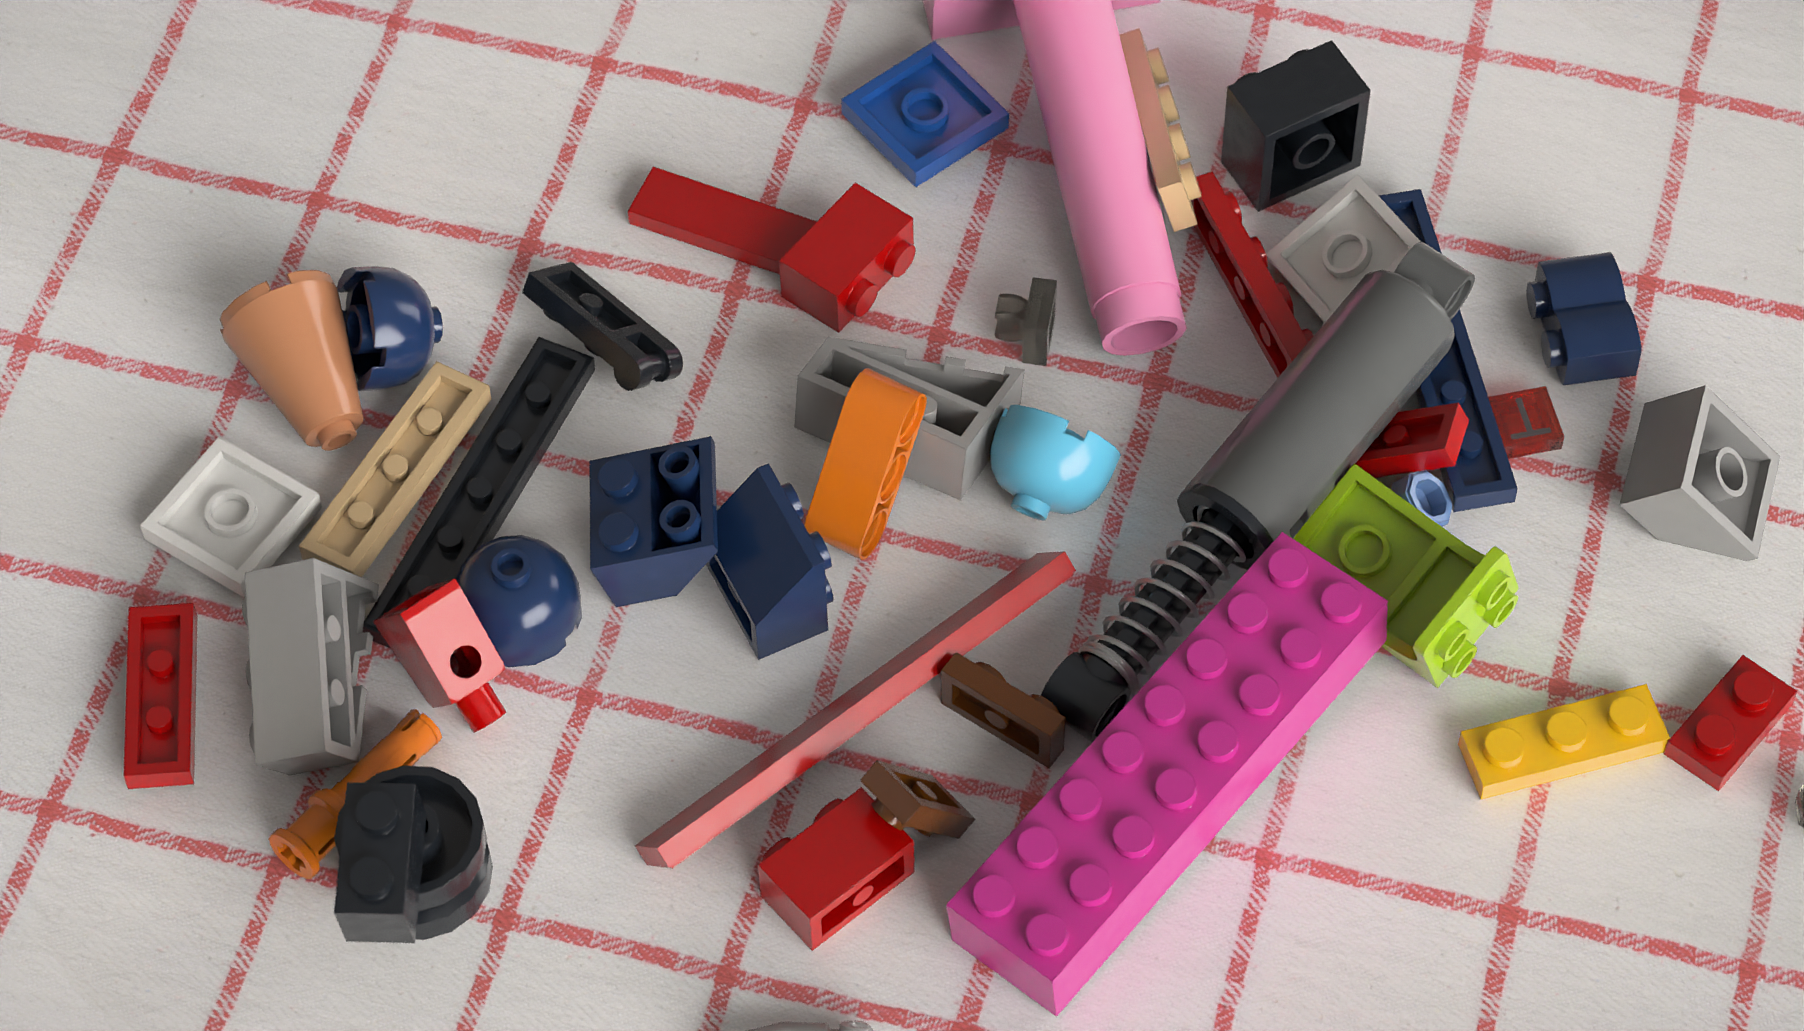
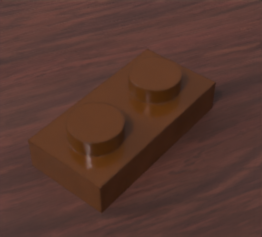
[941,652,1065,769]
[860,760,976,839]

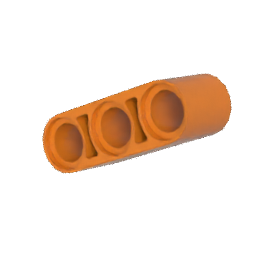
[805,368,927,560]

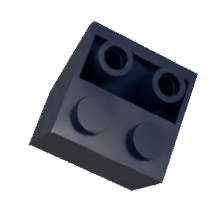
[589,436,718,607]
[706,463,834,660]

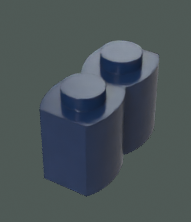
[1526,252,1642,385]

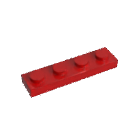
[1191,171,1314,378]

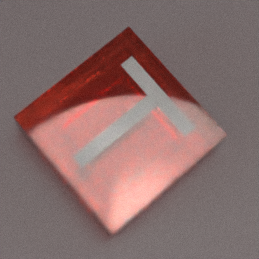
[1488,386,1564,459]

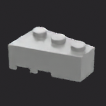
[242,558,379,775]

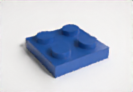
[841,41,1009,188]

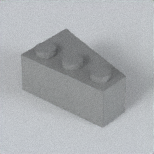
[794,337,1025,501]

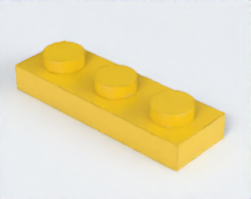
[1458,684,1671,799]

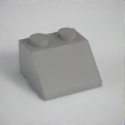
[1619,385,1780,561]

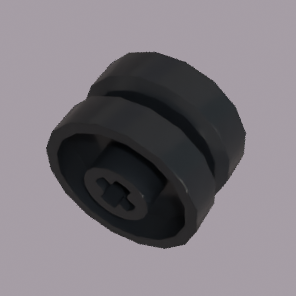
[334,765,493,940]

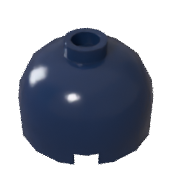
[337,266,443,391]
[456,535,582,667]

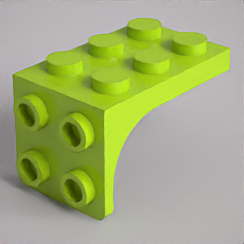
[1293,463,1519,689]

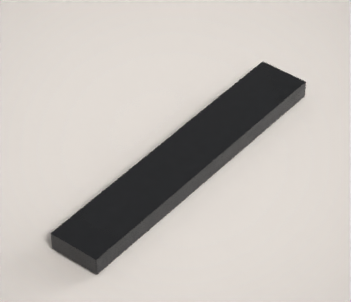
[363,337,595,648]

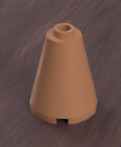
[220,270,364,451]

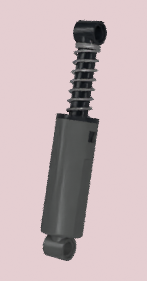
[1040,242,1475,742]

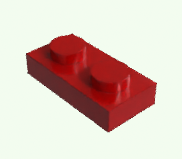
[1355,403,1469,478]
[1664,655,1797,792]

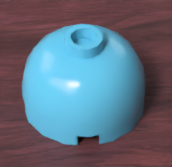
[990,405,1121,521]

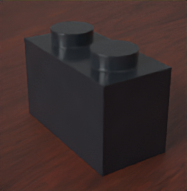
[334,782,427,943]

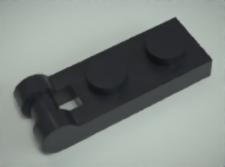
[522,262,683,391]

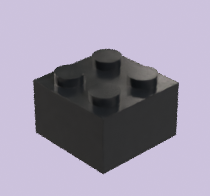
[1221,40,1371,212]

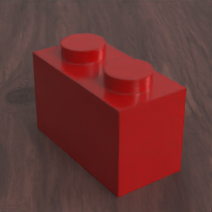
[779,182,916,333]
[758,787,915,951]

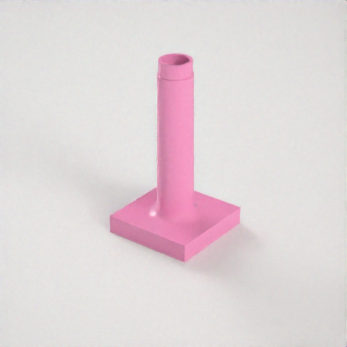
[923,0,1187,356]

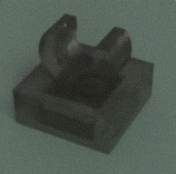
[995,277,1057,366]

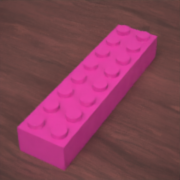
[946,532,1388,1017]

